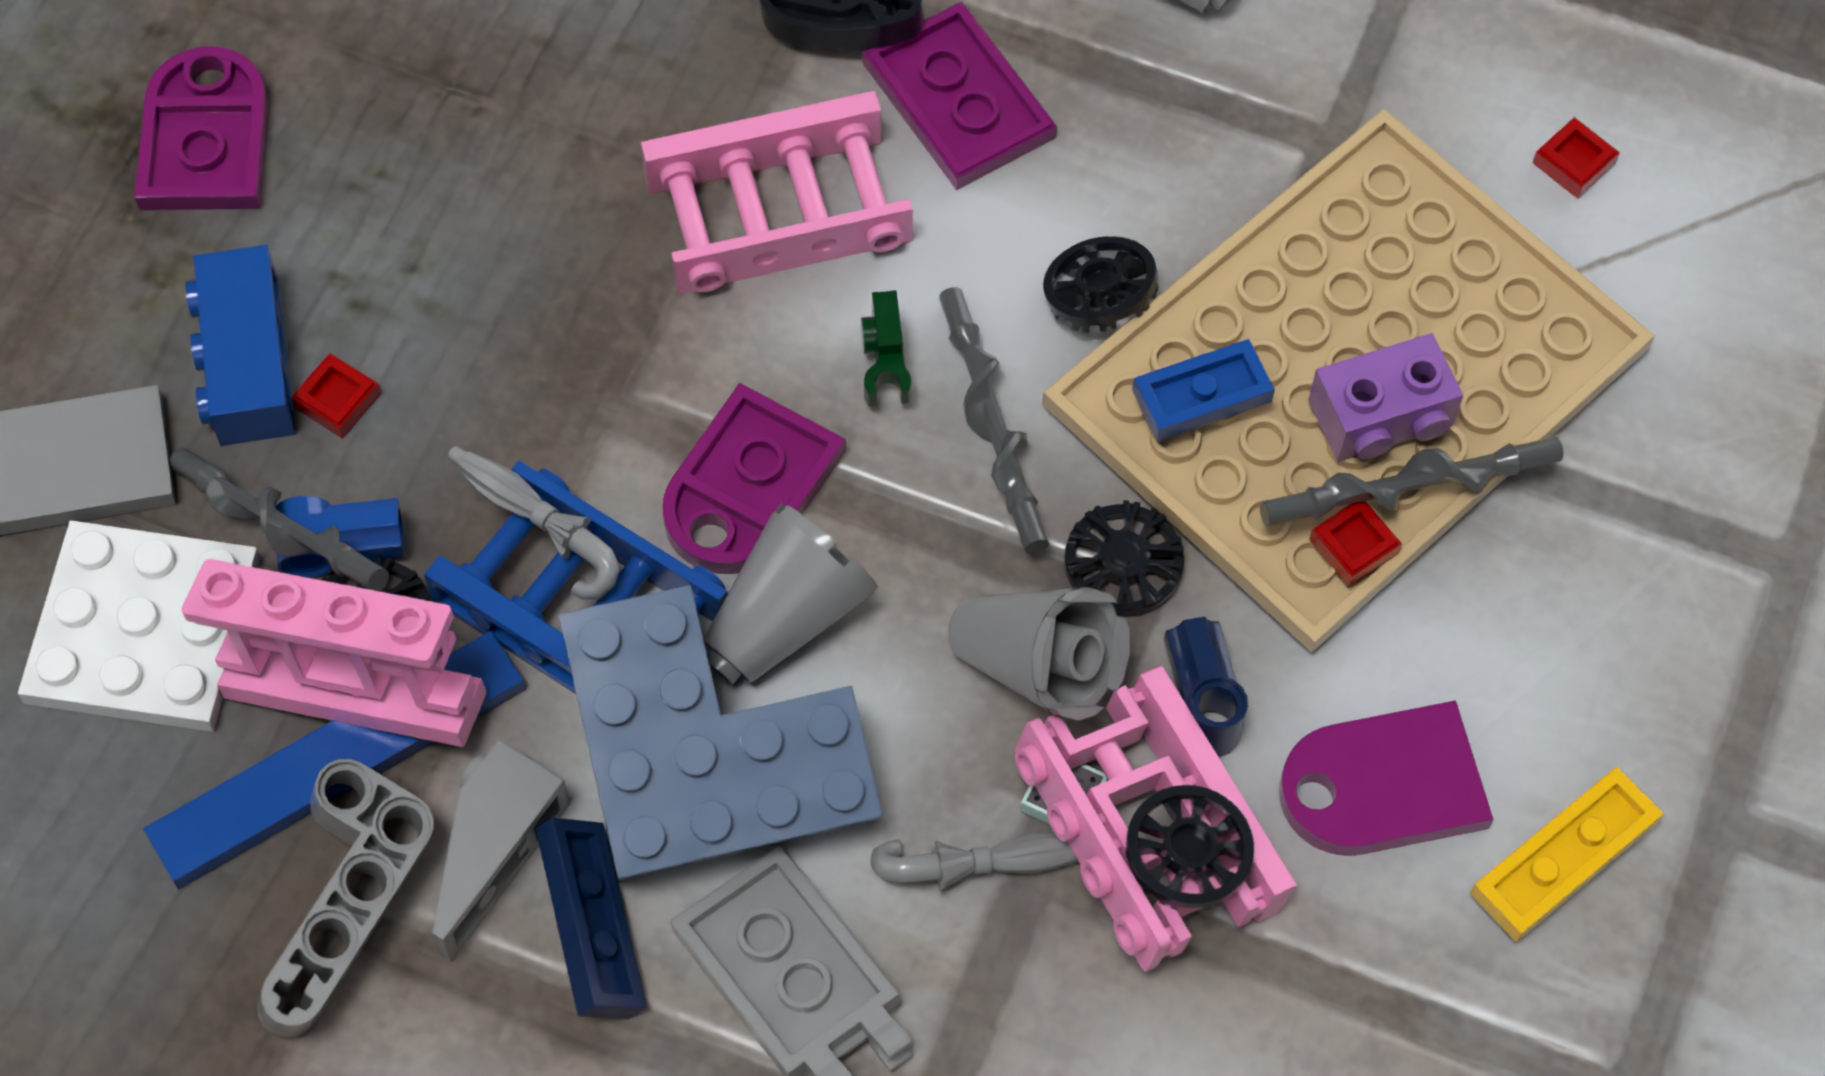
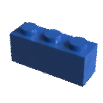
[185,245,295,446]

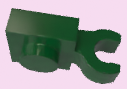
[861,290,911,407]

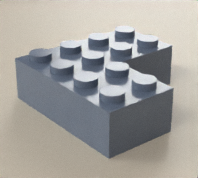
[559,585,883,882]

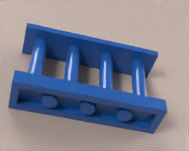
[424,460,727,694]

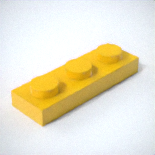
[1470,766,1664,943]

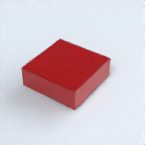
[1532,117,1620,199]
[291,353,381,439]
[1309,501,1402,587]

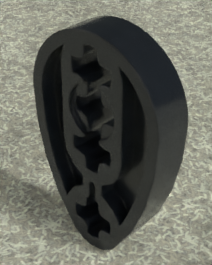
[759,0,924,50]

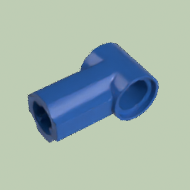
[275,496,405,578]

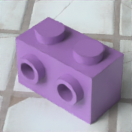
[1308,333,1463,462]

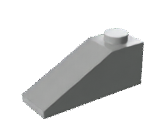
[432,739,570,962]

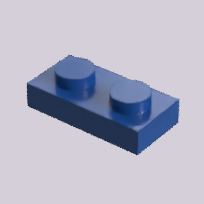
[1132,339,1275,442]

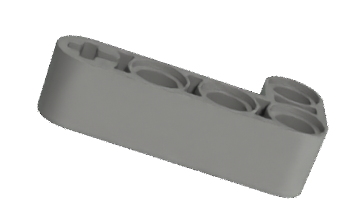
[257,759,434,1038]

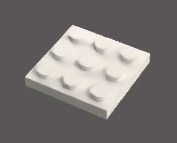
[17,520,261,732]

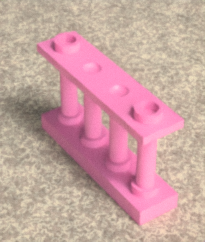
[641,91,913,294]

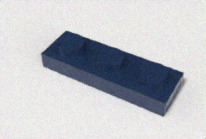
[536,817,647,1019]

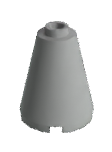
[703,504,878,685]
[948,587,1130,721]

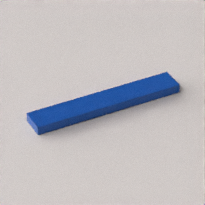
[142,631,525,889]

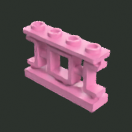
[181,559,487,747]
[1015,665,1297,972]

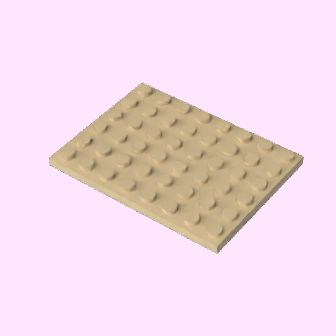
[1042,109,1655,653]

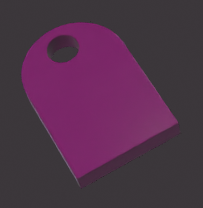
[134,46,268,210]
[663,382,846,574]
[1279,700,1494,856]

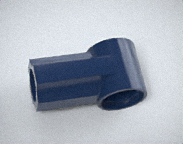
[1164,616,1248,757]

